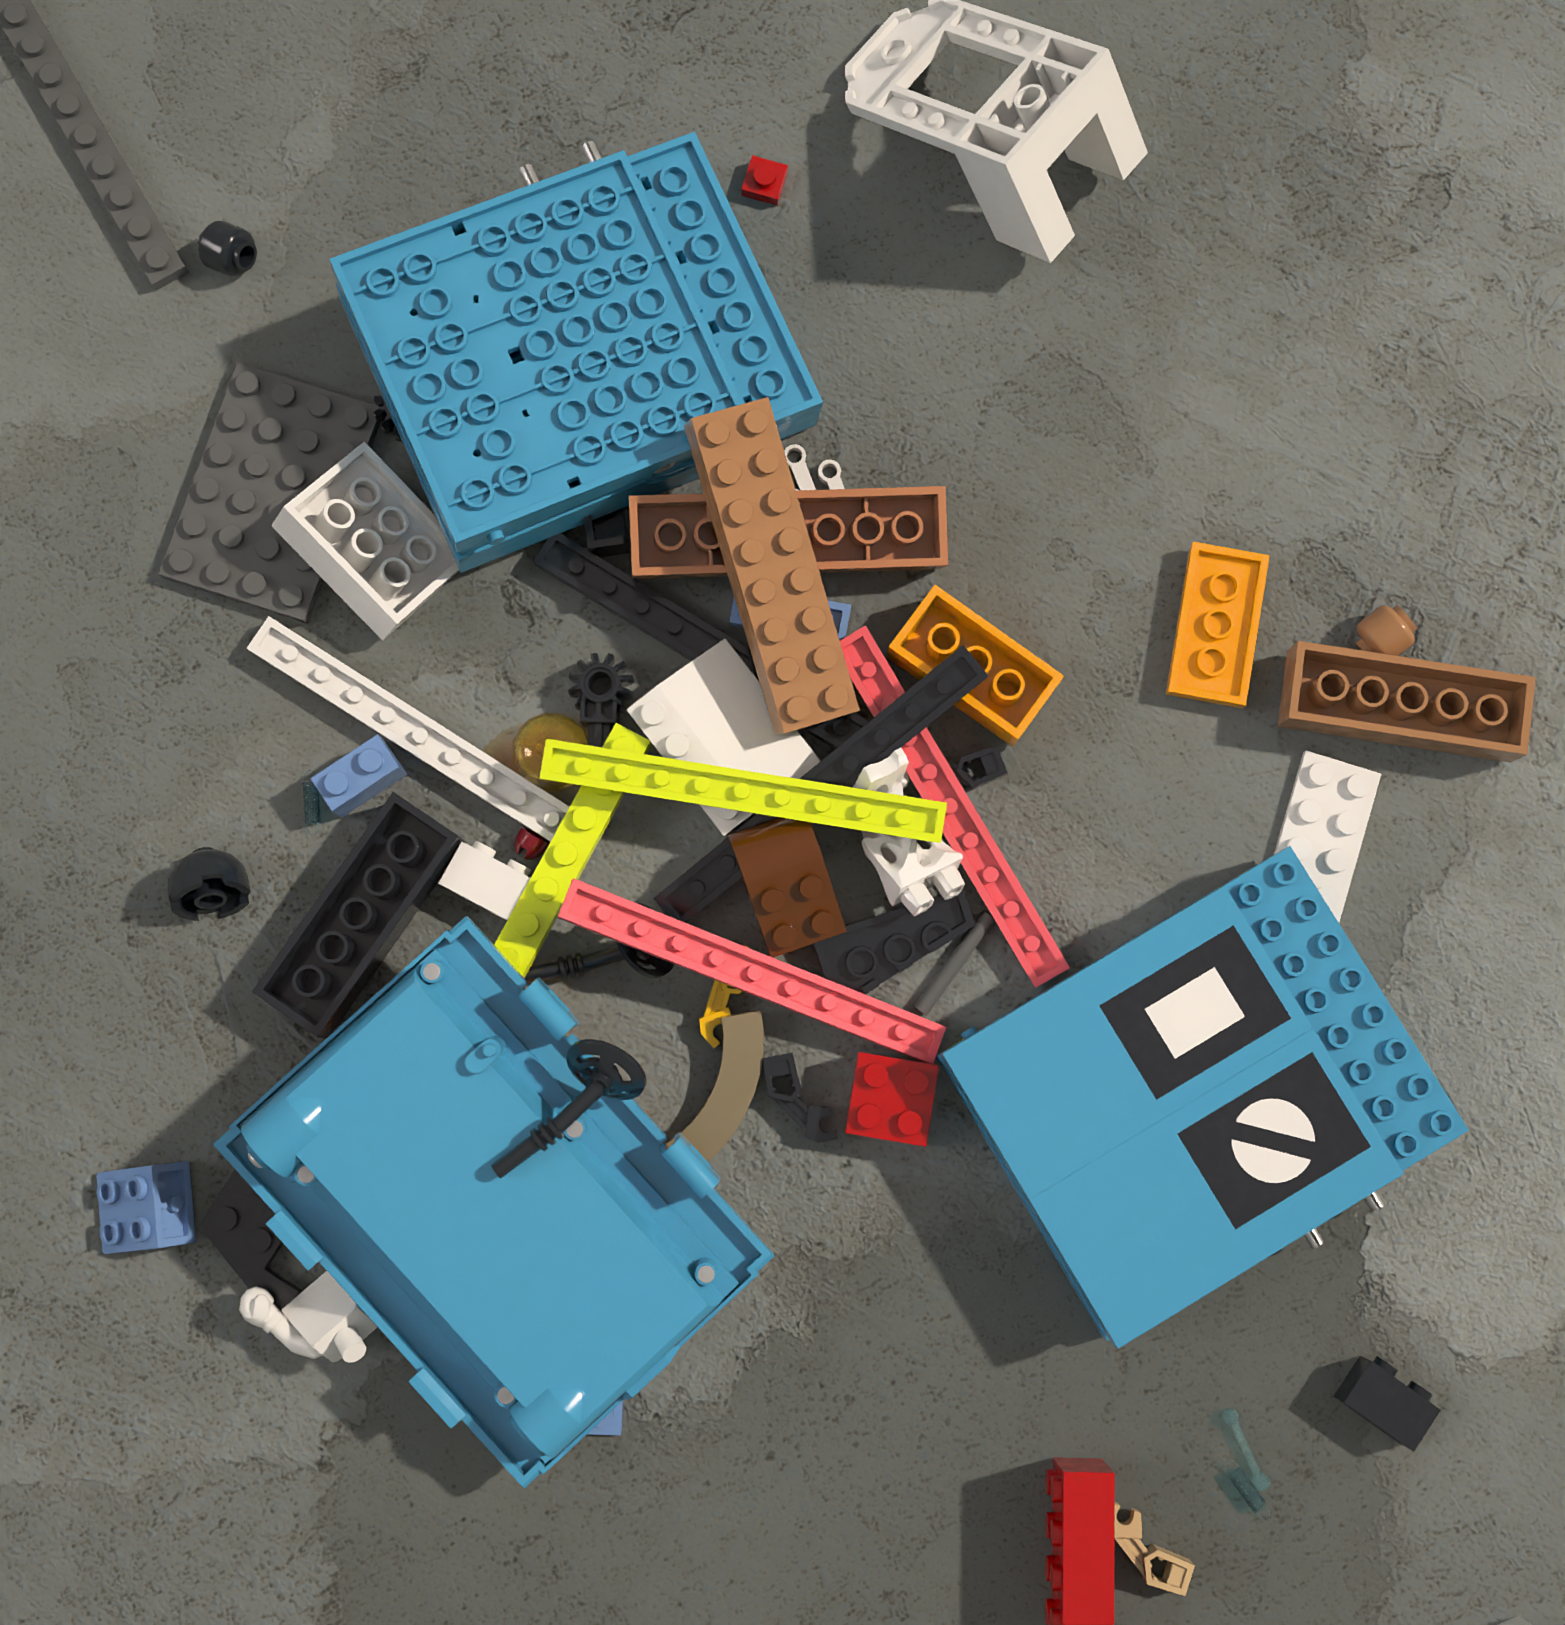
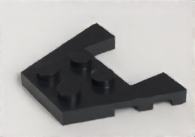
[199,1169,303,1312]

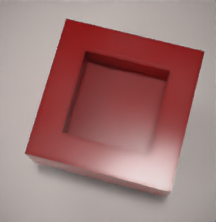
[741,155,788,206]

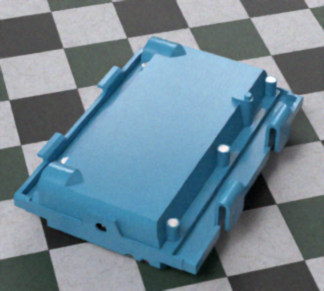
[213,916,774,1488]

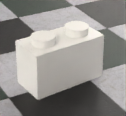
[438,840,531,921]

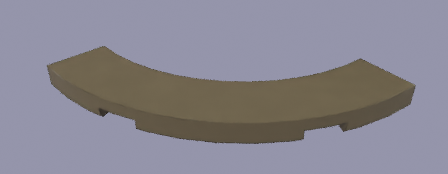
[664,1009,764,1162]

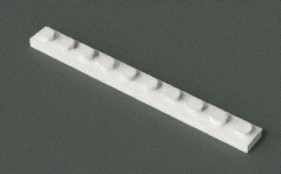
[247,616,569,842]

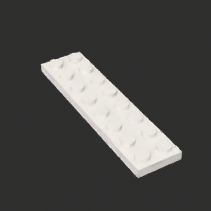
[1274,751,1381,922]

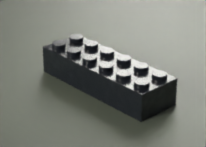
[252,792,466,1039]

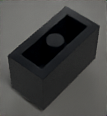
[1333,1356,1441,1452]

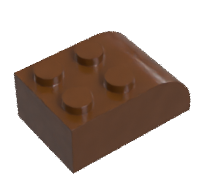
[728,818,847,958]

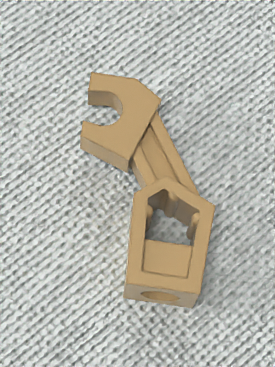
[1115,1502,1195,1596]

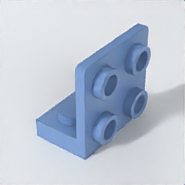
[96,1161,196,1254]

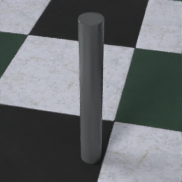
[914,911,995,1016]

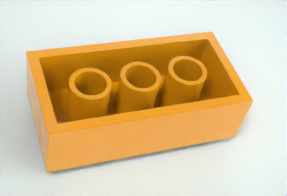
[886,585,1064,747]

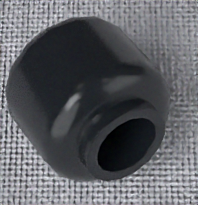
[198,221,257,277]

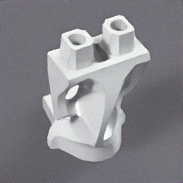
[852,748,965,916]

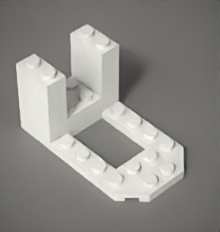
[845,0,1148,263]

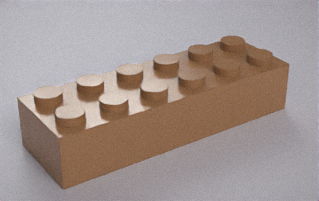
[1277,641,1536,763]

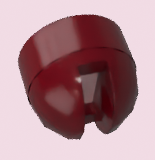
[514,826,549,860]

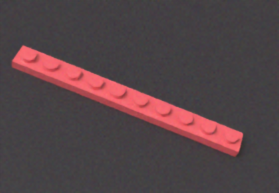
[840,626,1070,988]
[557,878,946,1064]

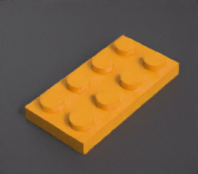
[1166,542,1270,709]

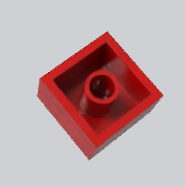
[844,1052,939,1147]

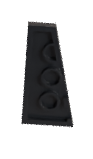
[813,888,975,995]

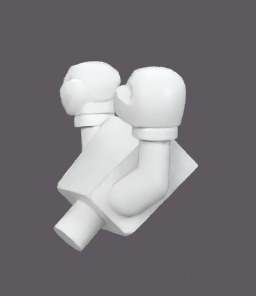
[239,1271,377,1363]

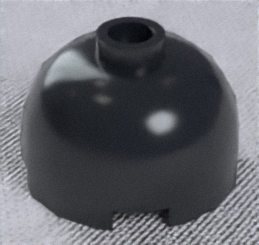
[168,847,251,921]

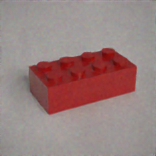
[1044,1457,1115,1625]

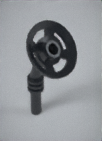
[524,903,674,983]
[491,1039,646,1179]

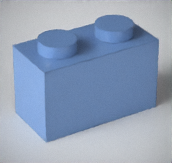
[310,734,407,818]

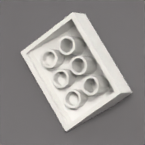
[271,442,459,640]
[627,639,821,836]

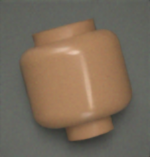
[1355,605,1417,656]

